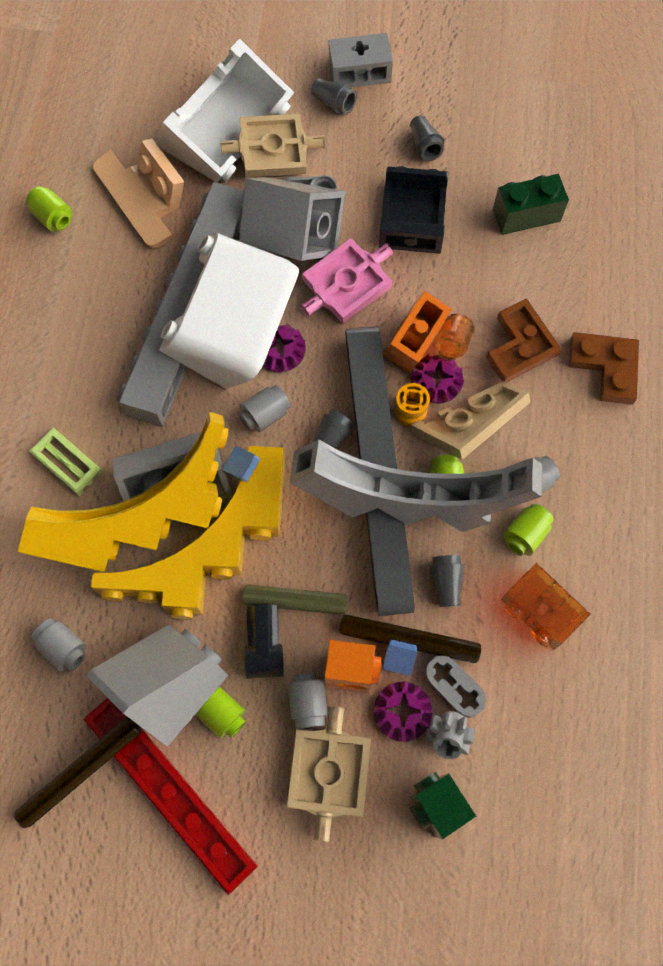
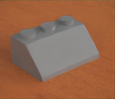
[113,432,233,525]

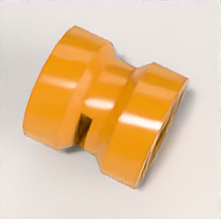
[394,383,430,427]

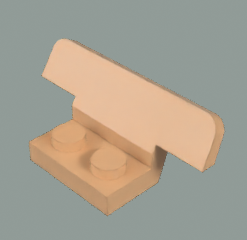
[93,138,184,249]

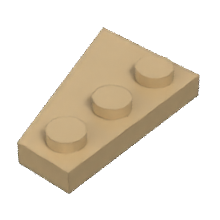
[411,381,530,460]

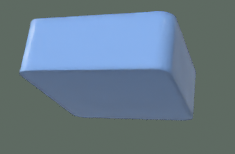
[222,446,260,482]
[383,640,417,675]

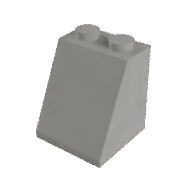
[239,177,346,261]
[86,625,228,747]

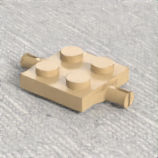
[221,114,325,177]
[287,706,371,842]

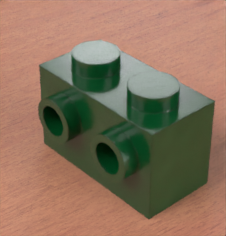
[493,174,569,235]
[409,772,477,839]

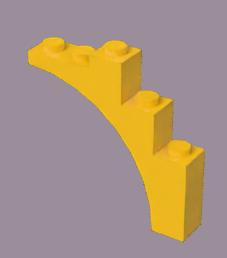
[18,412,229,572]
[91,446,285,620]

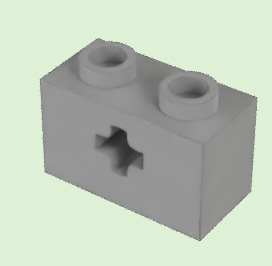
[328,33,393,87]

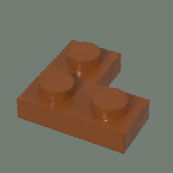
[487,298,562,382]
[569,332,639,405]

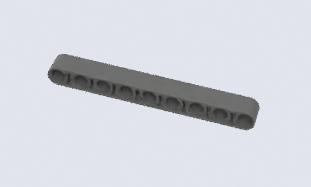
[345,326,415,616]

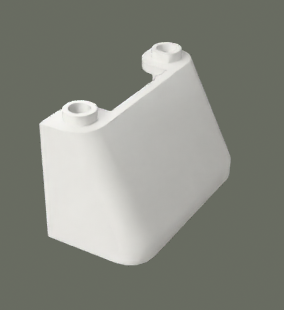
[154,39,294,183]
[159,233,299,389]

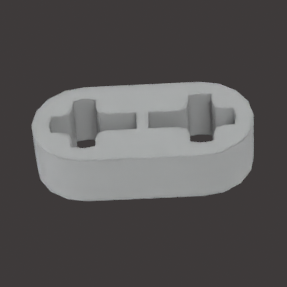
[425,656,486,718]

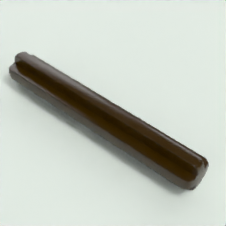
[339,614,481,663]
[14,717,142,828]

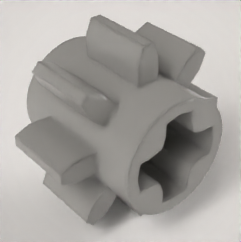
[426,711,475,759]

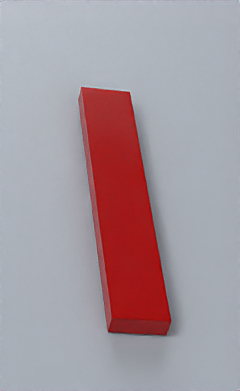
[83,698,258,895]

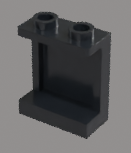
[379,166,449,254]

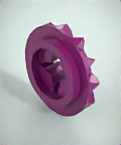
[262,323,306,372]
[411,352,464,404]
[373,681,433,742]

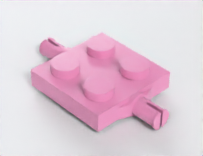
[301,238,393,324]

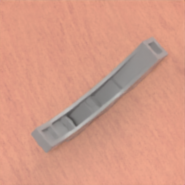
[289,440,542,532]

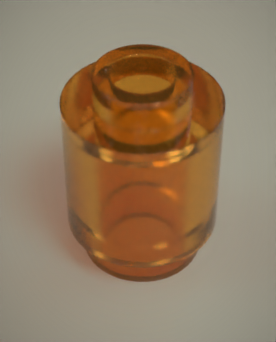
[435,313,475,360]

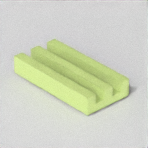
[29,427,103,497]

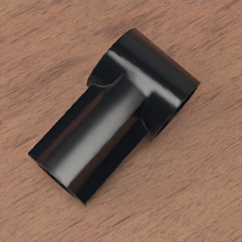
[245,604,284,679]

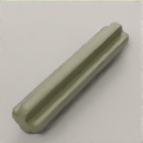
[242,585,348,615]

